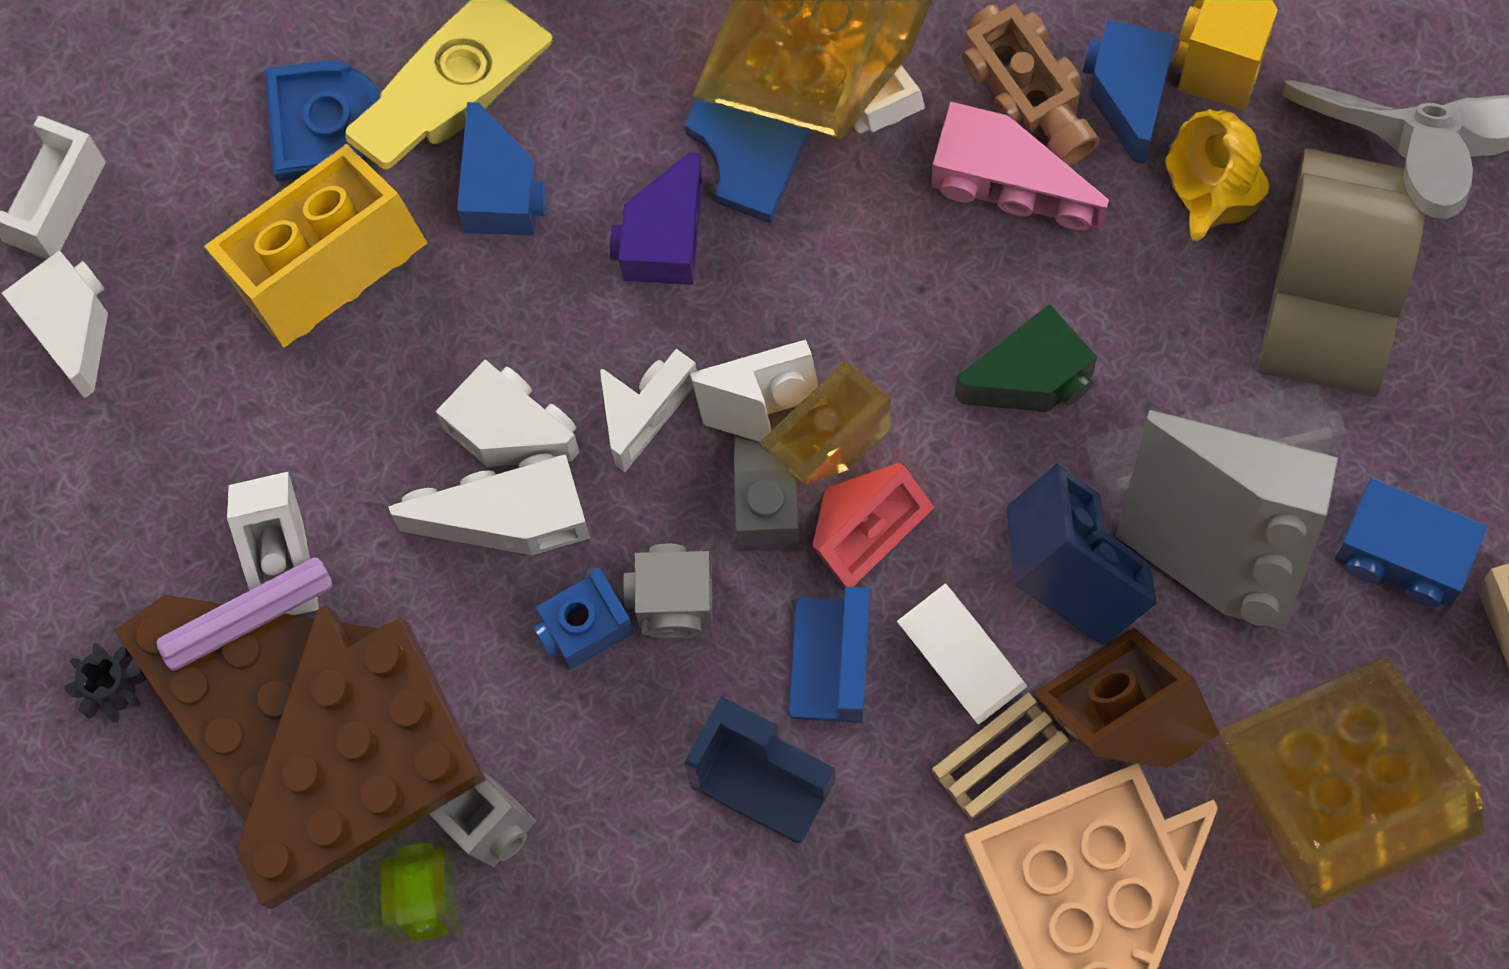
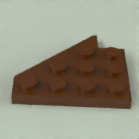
[114,595,379,821]
[237,605,486,910]

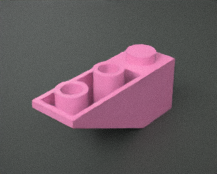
[931,102,1109,231]

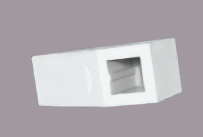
[389,453,590,555]

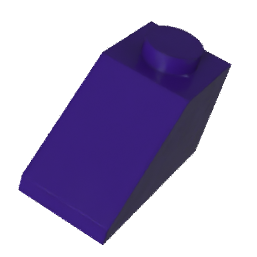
[610,153,703,285]

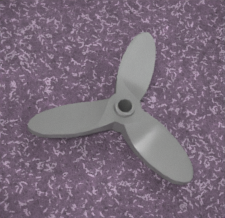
[1282,80,1509,219]

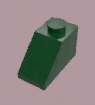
[955,304,1097,412]

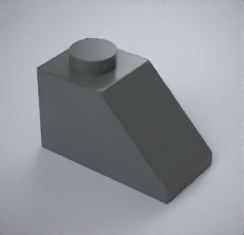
[734,430,799,551]

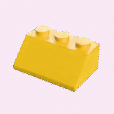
[204,144,428,348]

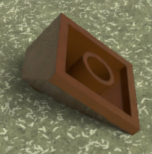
[1032,627,1219,768]

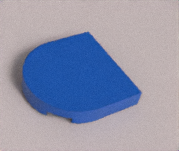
[265,61,381,181]

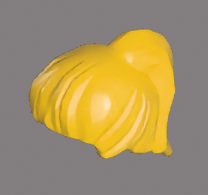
[1165,109,1269,241]

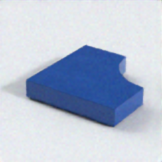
[684,76,815,223]

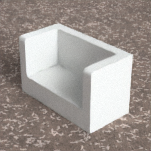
[0,116,106,259]

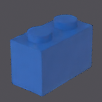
[1335,478,1488,608]

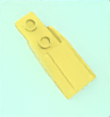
[346,0,552,169]

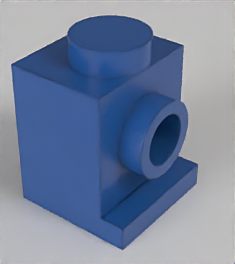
[533,567,634,670]

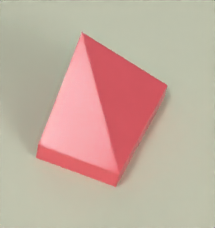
[812,463,935,588]

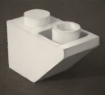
[436,360,580,467]

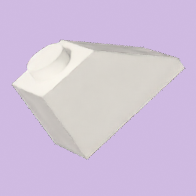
[2,250,108,398]
[227,472,319,615]

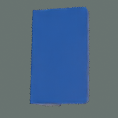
[789,587,870,723]

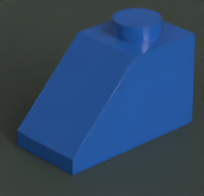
[1083,20,1176,164]
[457,102,548,236]

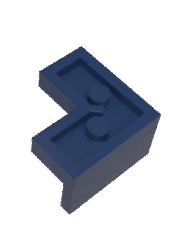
[1007,463,1157,644]
[684,696,836,843]

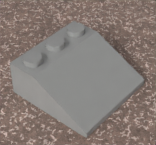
[1115,410,1338,630]

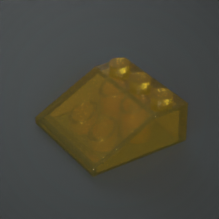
[693,0,933,140]
[1219,657,1484,909]

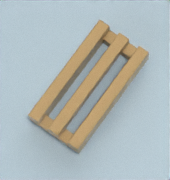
[932,692,1069,821]

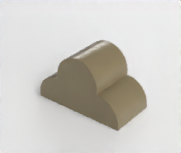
[1257,147,1425,397]

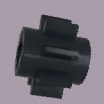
[64,643,147,723]

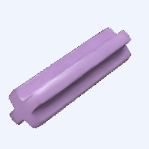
[157,558,333,670]

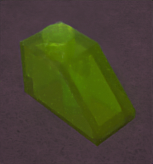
[381,843,464,945]

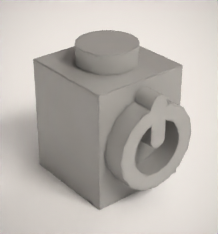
[624,544,713,640]
[429,772,536,867]

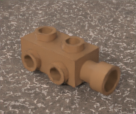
[962,3,1100,166]

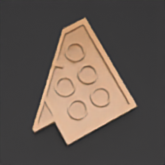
[964,763,1218,969]

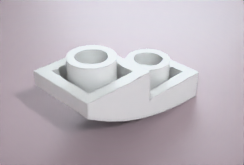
[897,583,1027,725]

